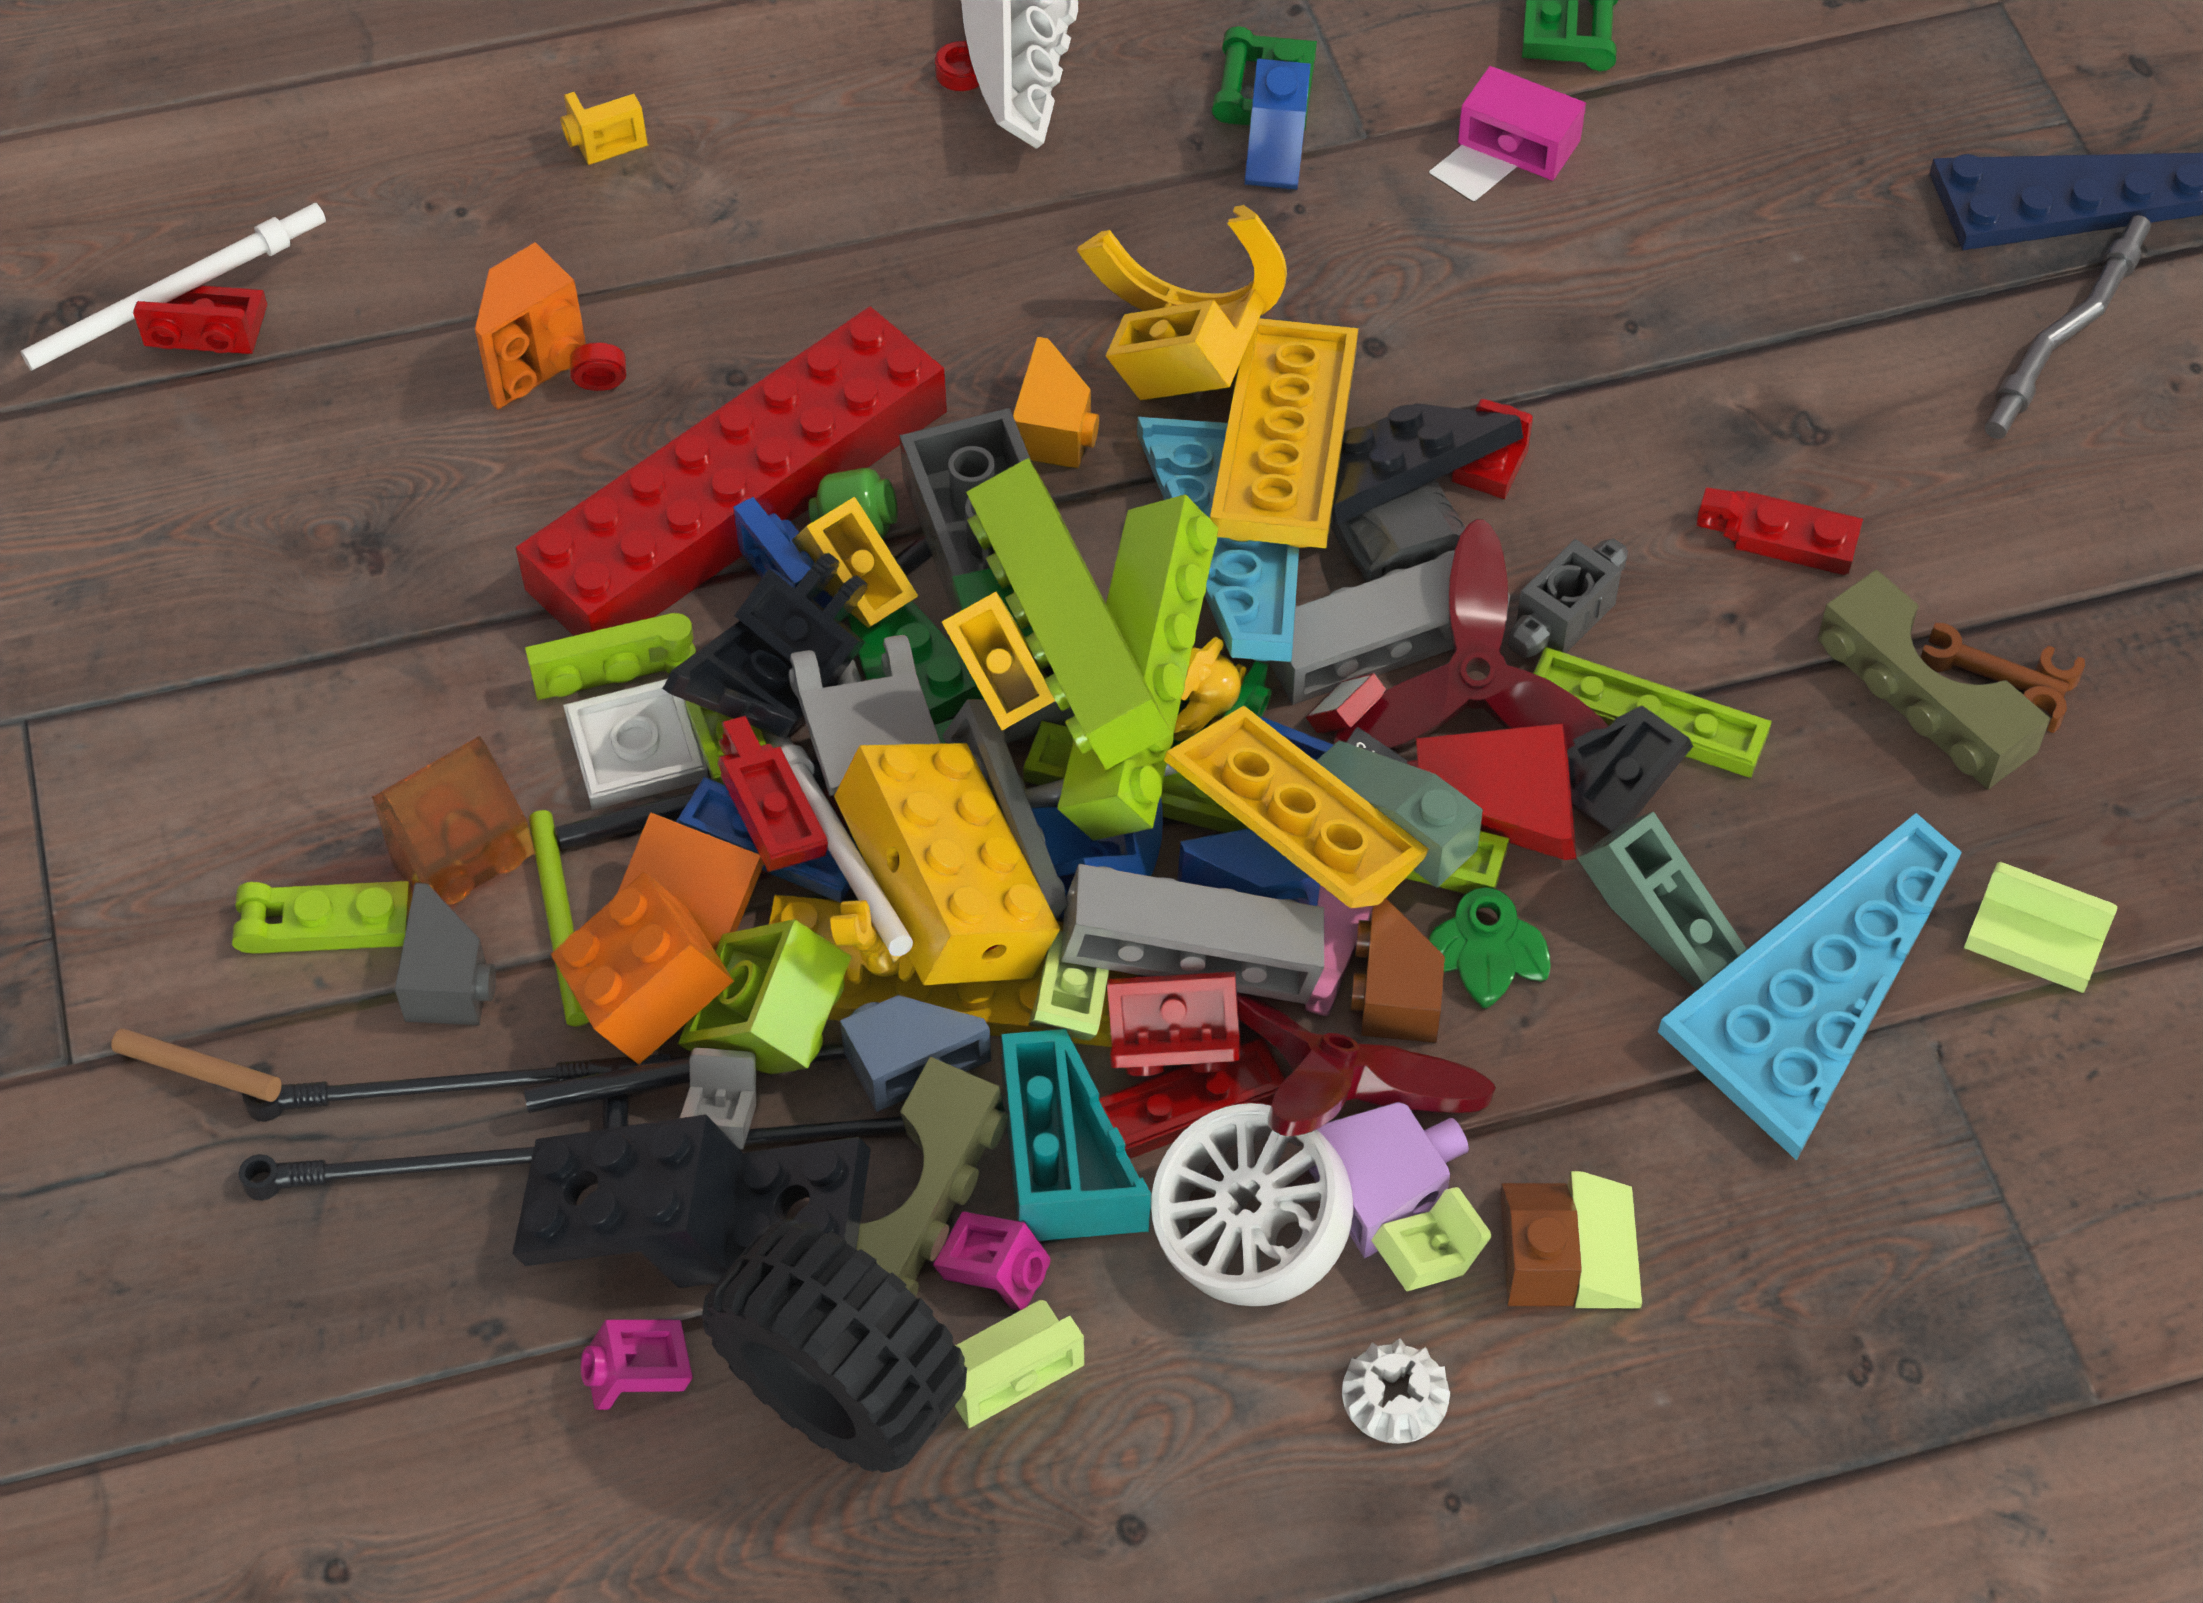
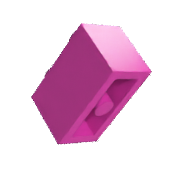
[1458,66,1586,181]

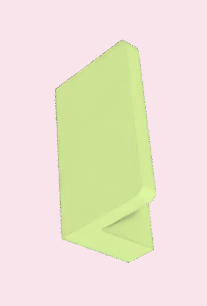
[1964,862,2117,993]
[955,1300,1084,1428]

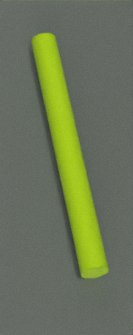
[528,810,589,1027]

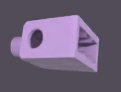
[1309,1102,1469,1259]

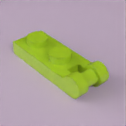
[525,613,696,701]
[232,881,413,954]

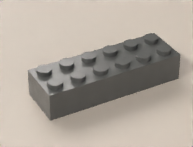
[899,408,1075,743]

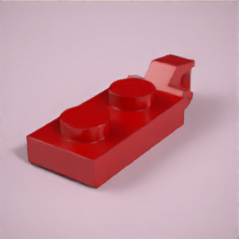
[1697,487,1863,576]
[718,716,828,872]

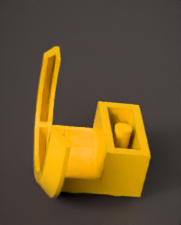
[1076,205,1287,401]

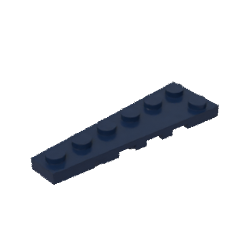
[1929,153,2203,251]

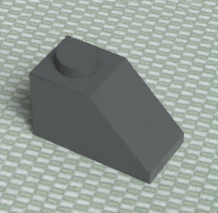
[395,883,496,1025]

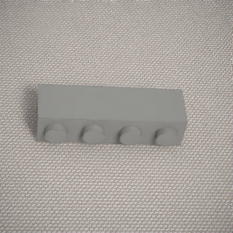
[1269,551,1510,705]
[1061,864,1324,1004]

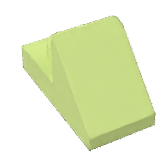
[1028,931,1109,1041]

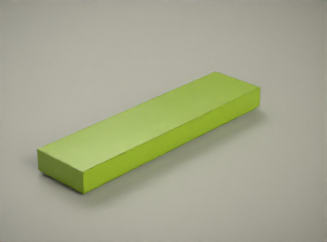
[1534,647,1772,778]

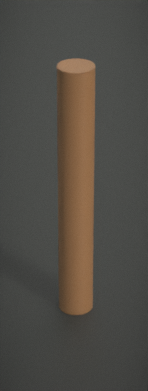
[111,1028,282,1102]

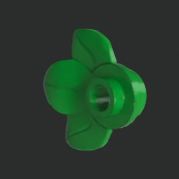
[1428,887,1551,1009]

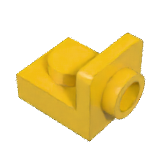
[560,92,648,165]

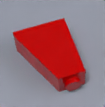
[1407,724,1577,860]

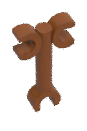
[1920,623,2085,733]

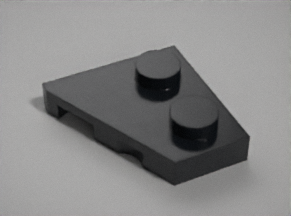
[1567,706,1693,833]

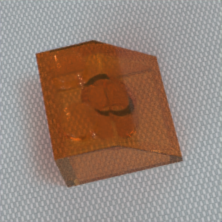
[372,736,535,904]

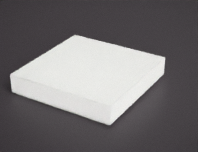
[563,679,709,810]

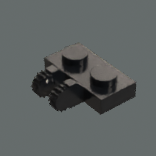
[734,553,868,688]

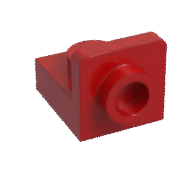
[1452,399,1533,499]

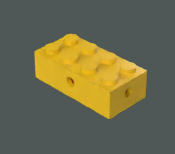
[834,743,1060,985]

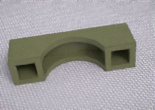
[1817,569,2050,790]
[856,1057,1008,1297]

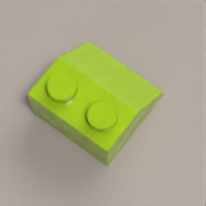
[678,919,852,1074]

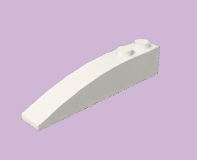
[961,0,1078,149]

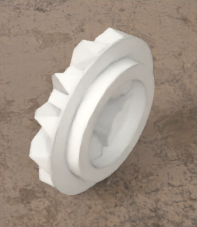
[1342,1338,1450,1444]

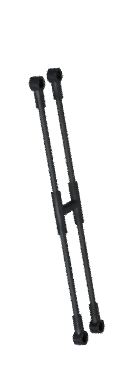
[238,1044,908,1201]

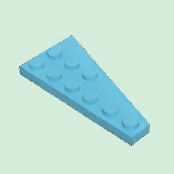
[1137,417,1299,662]
[1658,813,1962,1161]

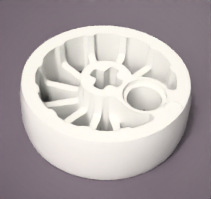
[1151,1103,1353,1306]

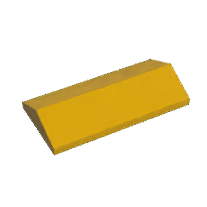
[1164,706,1429,908]

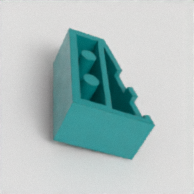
[1001,1029,1152,1241]

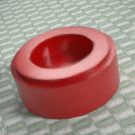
[935,41,979,91]
[570,343,626,391]

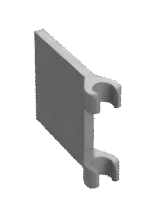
[788,635,940,795]

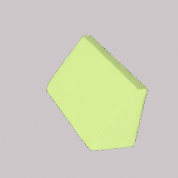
[1567,1171,1642,1308]

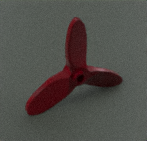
[1334,519,1609,750]
[1237,992,1496,1136]

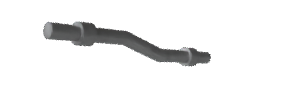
[1985,215,2151,439]

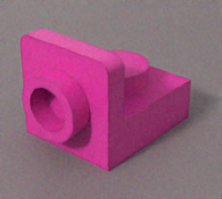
[933,1211,1051,1311]
[580,1320,693,1410]

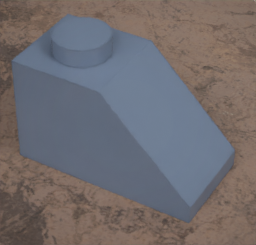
[840,995,992,1112]

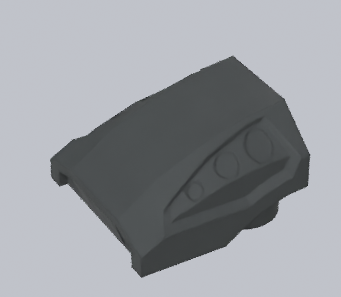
[1330,480,1465,582]

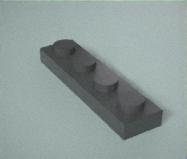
[943,699,1068,919]

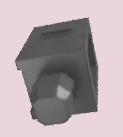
[1508,538,1628,658]

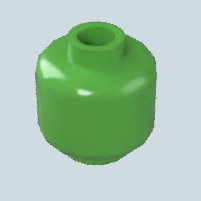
[809,468,898,539]

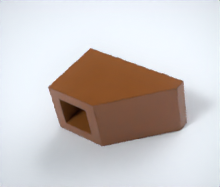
[1351,898,1445,1043]

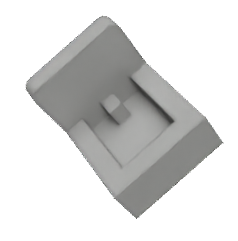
[680,1048,756,1149]

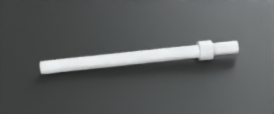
[20,203,326,371]
[762,731,913,956]

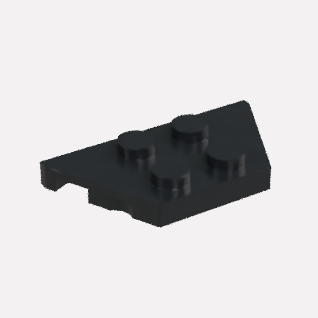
[1332,403,1524,525]
[662,620,838,739]

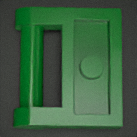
[1522,0,1618,71]
[1212,26,1317,131]

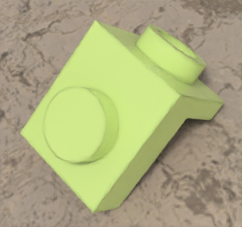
[1371,1187,1491,1291]

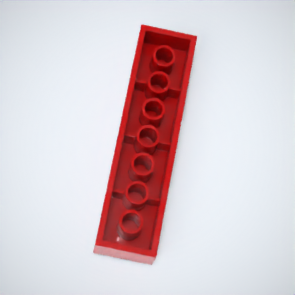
[515,306,947,636]

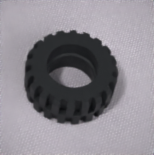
[702,1219,967,1473]

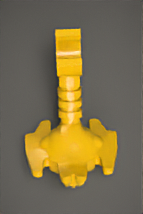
[1173,637,1246,741]
[830,900,915,984]

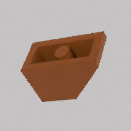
[1500,1183,1582,1306]

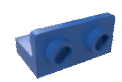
[733,497,833,609]

